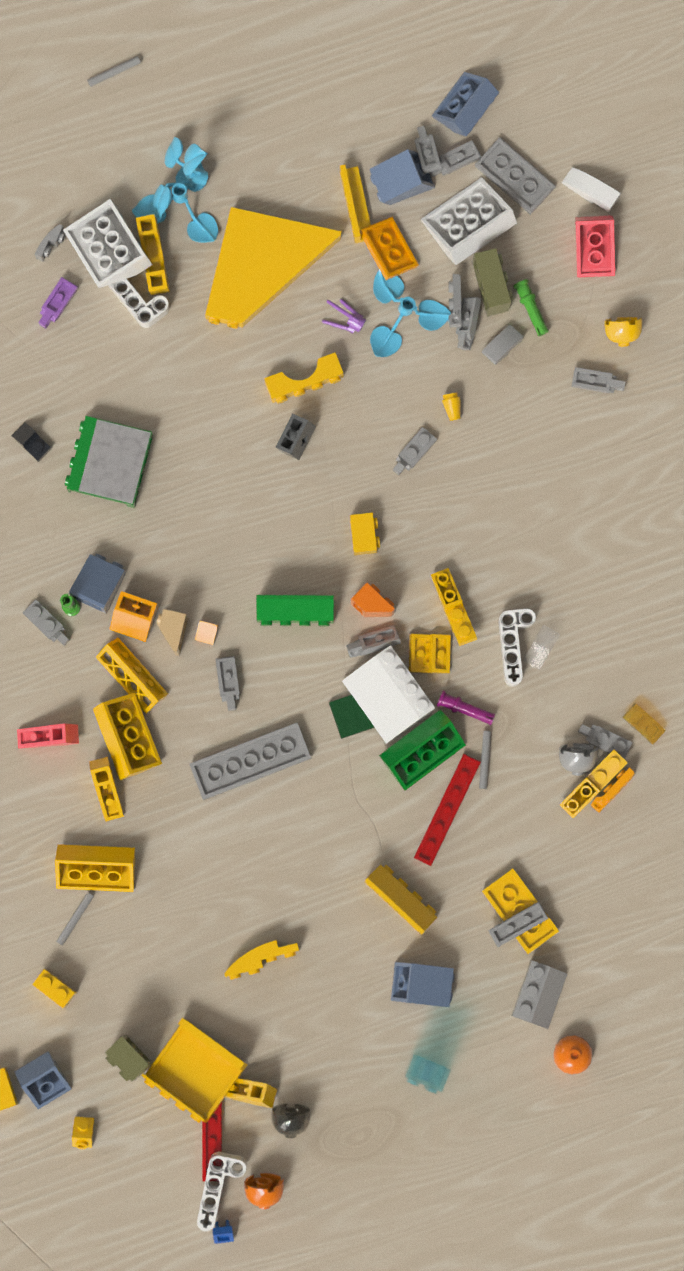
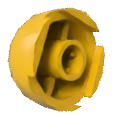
[604,317,642,347]

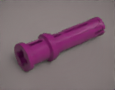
[436,690,495,725]

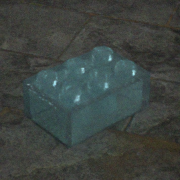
[404,1053,451,1094]

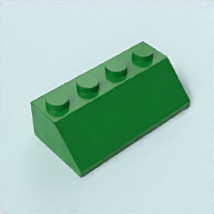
[256,595,334,627]
[379,709,466,791]

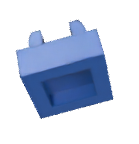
[212,1220,234,1244]

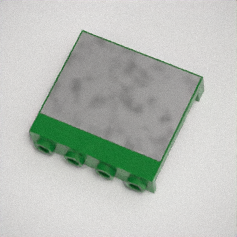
[65,416,153,508]

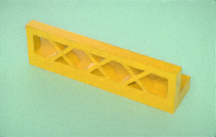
[340,165,371,243]
[96,637,168,714]

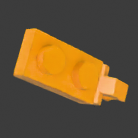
[591,768,635,813]

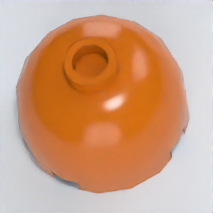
[553,1035,593,1075]
[244,1173,284,1209]

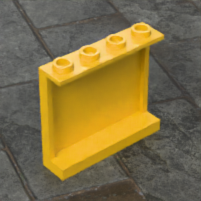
[141,1018,248,1123]

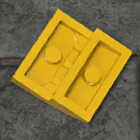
[409,634,451,674]

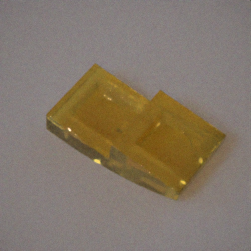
[622,703,666,744]

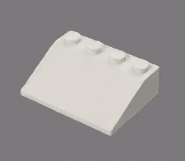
[421,177,517,265]
[63,199,152,288]
[342,645,435,744]

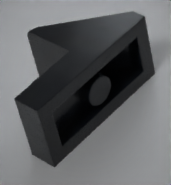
[11,422,52,462]

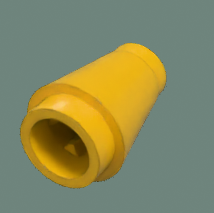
[442,392,461,421]

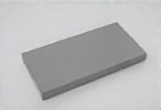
[475,137,556,215]

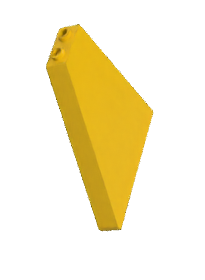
[205,207,341,329]

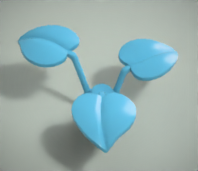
[153,137,208,219]
[132,163,218,243]
[370,269,451,357]

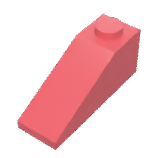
[17,723,79,749]

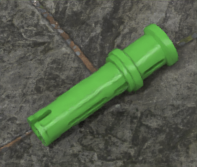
[513,279,549,337]
[60,594,80,616]

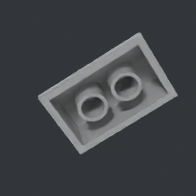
[511,960,567,1029]

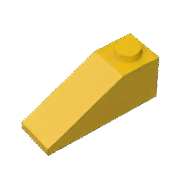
[89,757,124,822]
[225,1078,277,1108]

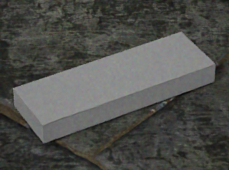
[488,902,549,947]

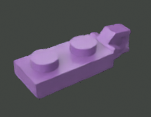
[38,277,78,329]

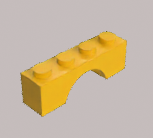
[136,214,170,295]
[264,352,343,404]

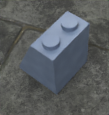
[369,149,435,205]
[69,554,126,614]
[391,962,454,1008]

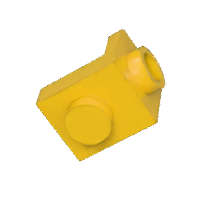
[72,1117,94,1149]

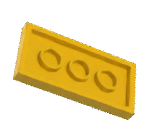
[482,869,559,954]

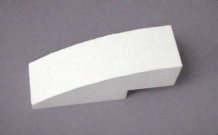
[562,167,621,212]

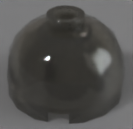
[271,1104,311,1138]

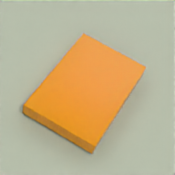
[360,217,419,280]

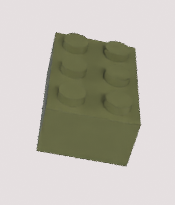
[472,248,513,317]
[105,1035,153,1082]

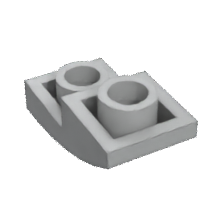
[35,224,66,262]
[482,325,524,365]

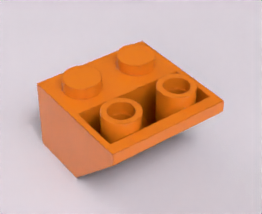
[351,583,395,617]

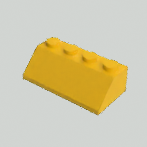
[93,693,162,780]
[55,844,135,892]
[364,864,437,935]

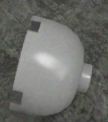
[559,743,598,776]

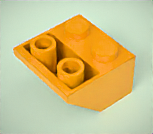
[109,591,159,642]

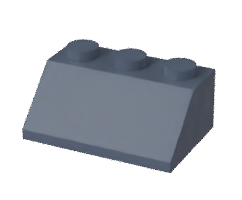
[432,72,499,136]

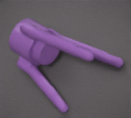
[322,299,366,334]

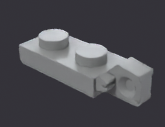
[414,126,442,174]
[430,140,481,177]
[448,274,461,328]
[456,297,481,351]
[571,367,625,393]
[393,427,437,476]
[23,600,70,646]
[346,625,401,658]
[216,656,240,711]
[578,724,632,759]

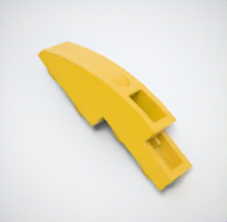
[431,568,477,647]
[560,749,628,818]
[224,940,299,980]

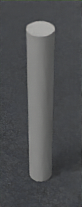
[87,56,141,87]
[479,731,491,789]
[56,892,94,946]

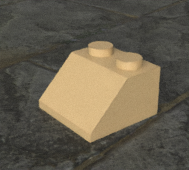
[157,609,188,656]

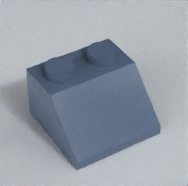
[15,1051,72,1109]

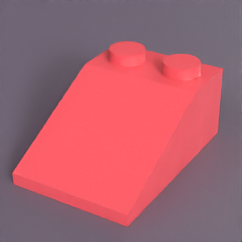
[575,215,615,278]

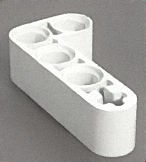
[108,279,170,328]
[498,609,536,687]
[197,1152,247,1231]

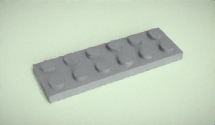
[189,723,311,800]

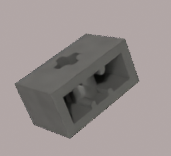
[276,413,316,460]

